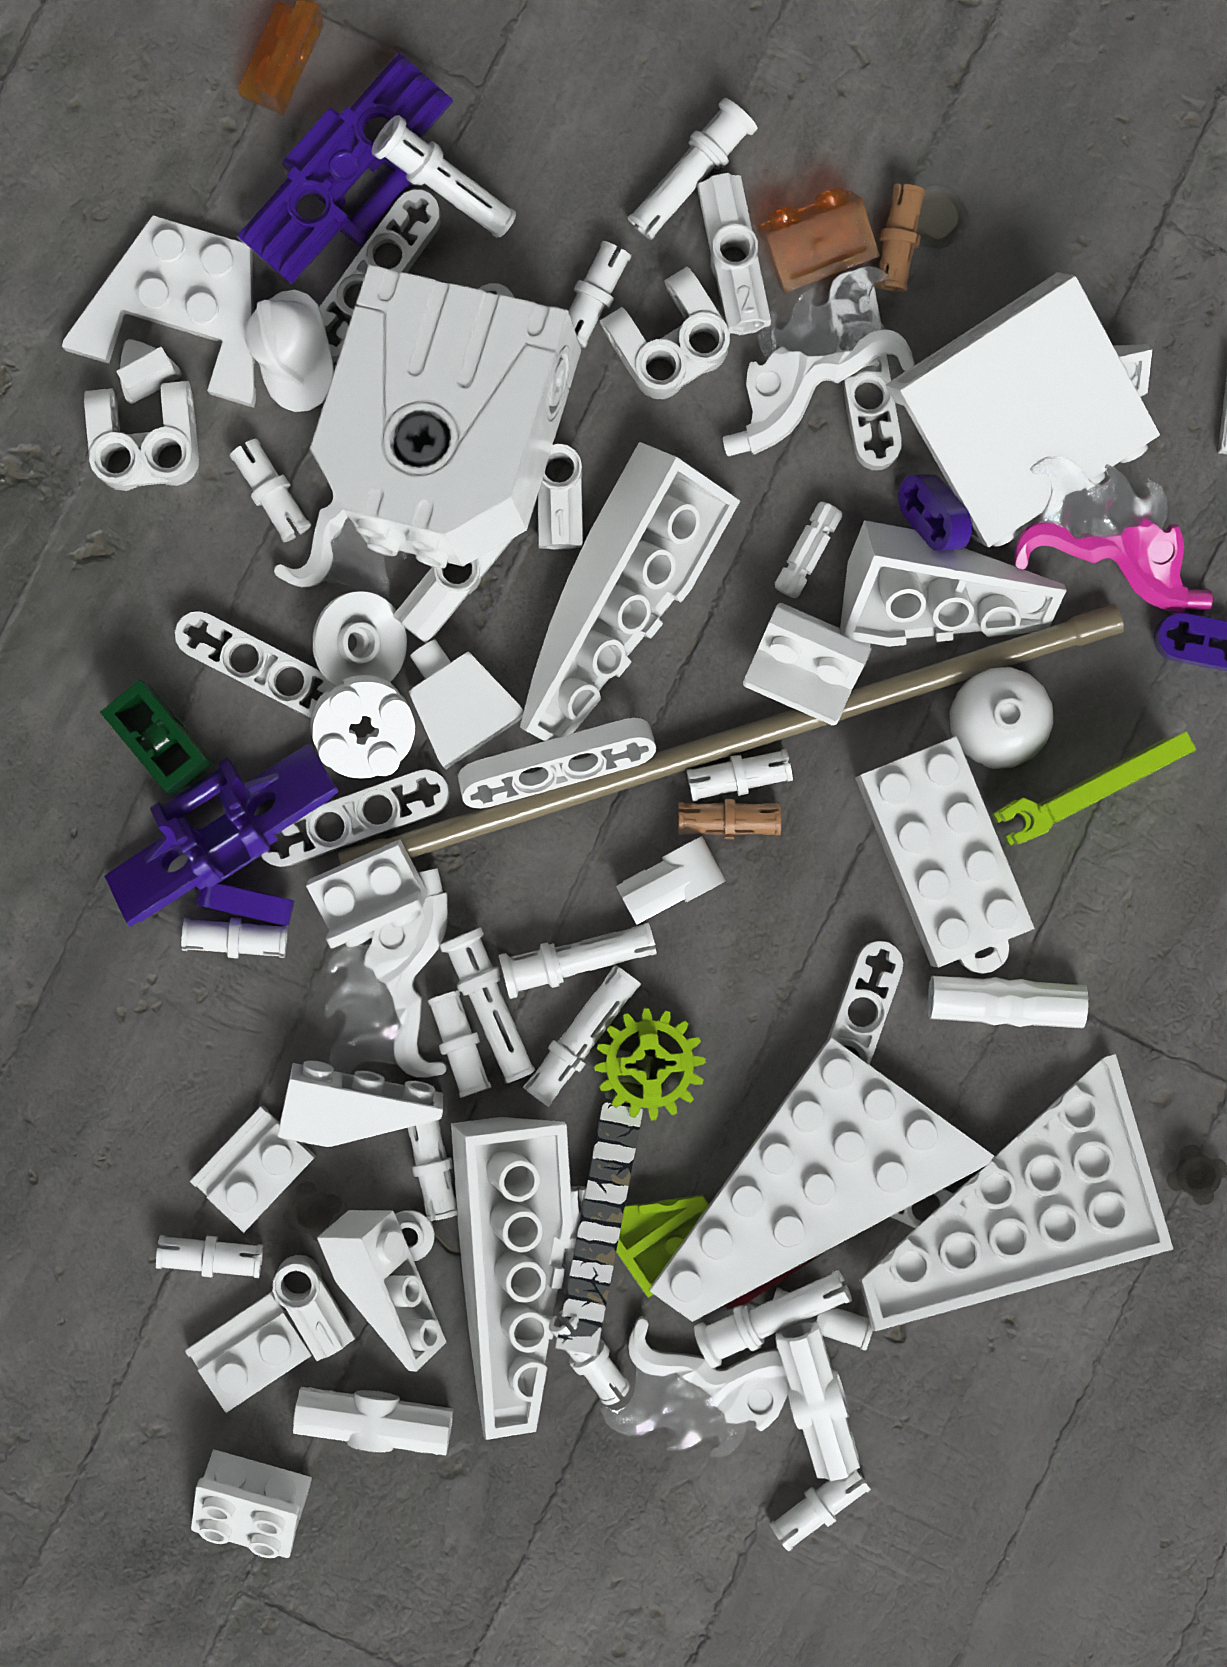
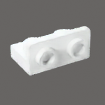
[306,839,428,948]

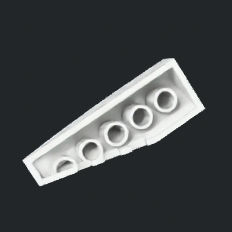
[520,442,740,741]
[451,1117,573,1440]

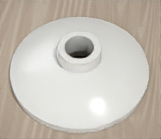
[313,591,407,687]

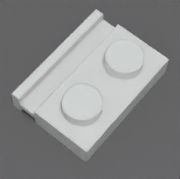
[190,1106,316,1233]
[185,1291,312,1413]

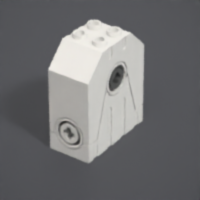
[310,265,581,568]

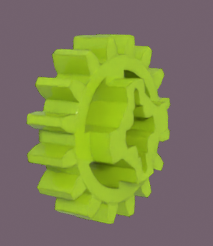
[594,1008,706,1120]

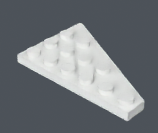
[649,1037,994,1322]
[859,1054,1173,1331]

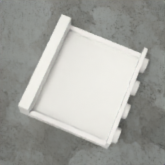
[885,272,1160,547]

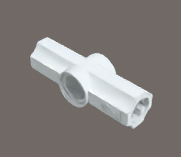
[697,173,771,335]
[392,538,513,644]
[776,1320,860,1481]
[293,1387,454,1455]

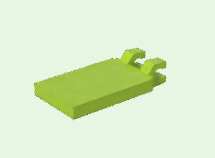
[991,731,1197,846]

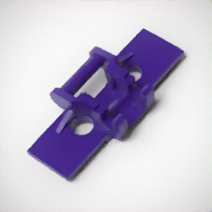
[237,53,453,285]
[104,743,339,927]

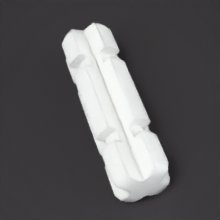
[775,501,842,598]

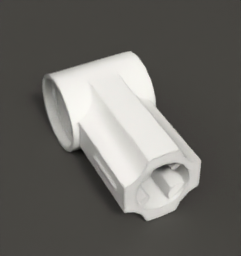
[537,444,583,550]
[616,836,726,925]
[273,1255,356,1361]

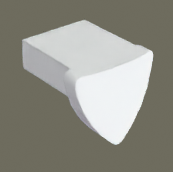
[116,339,181,404]

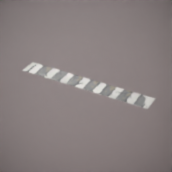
[555,1050,653,1356]

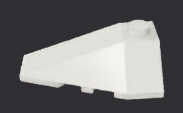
[840,520,1066,646]

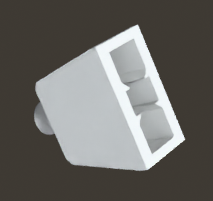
[409,639,524,769]

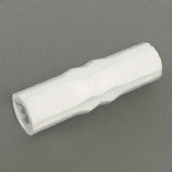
[928,976,1088,1028]

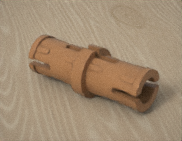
[874,183,926,292]
[678,799,781,839]

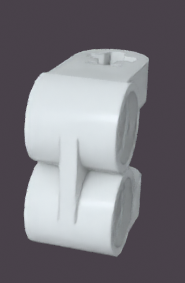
[600,267,730,399]
[84,381,199,491]

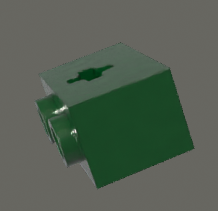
[100,679,215,795]

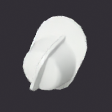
[246,290,334,412]

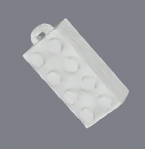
[855,736,1034,973]

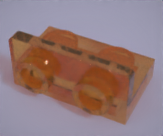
[238,0,325,116]
[757,188,879,293]

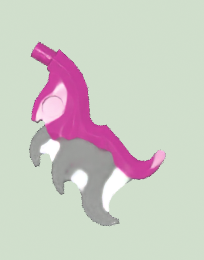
[1013,456,1213,613]

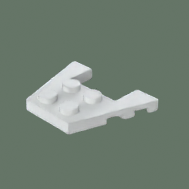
[62,216,256,408]

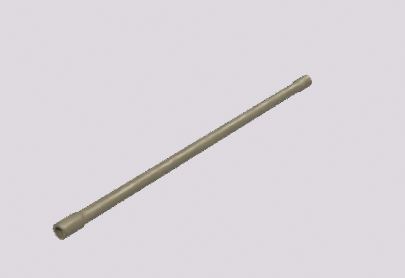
[338,604,1124,865]

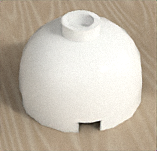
[950,667,1053,769]

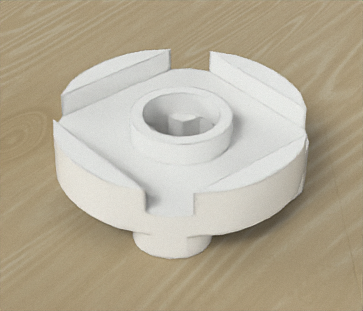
[310,675,415,778]

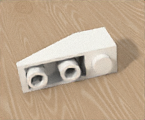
[278,1061,443,1147]
[317,1210,446,1372]

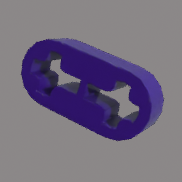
[898,474,972,551]
[1154,613,1227,671]
[194,883,295,926]

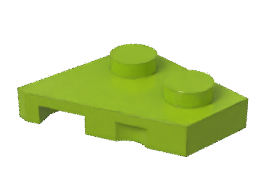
[616,1195,709,1298]

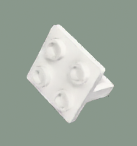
[743,603,872,725]
[191,1449,312,1558]

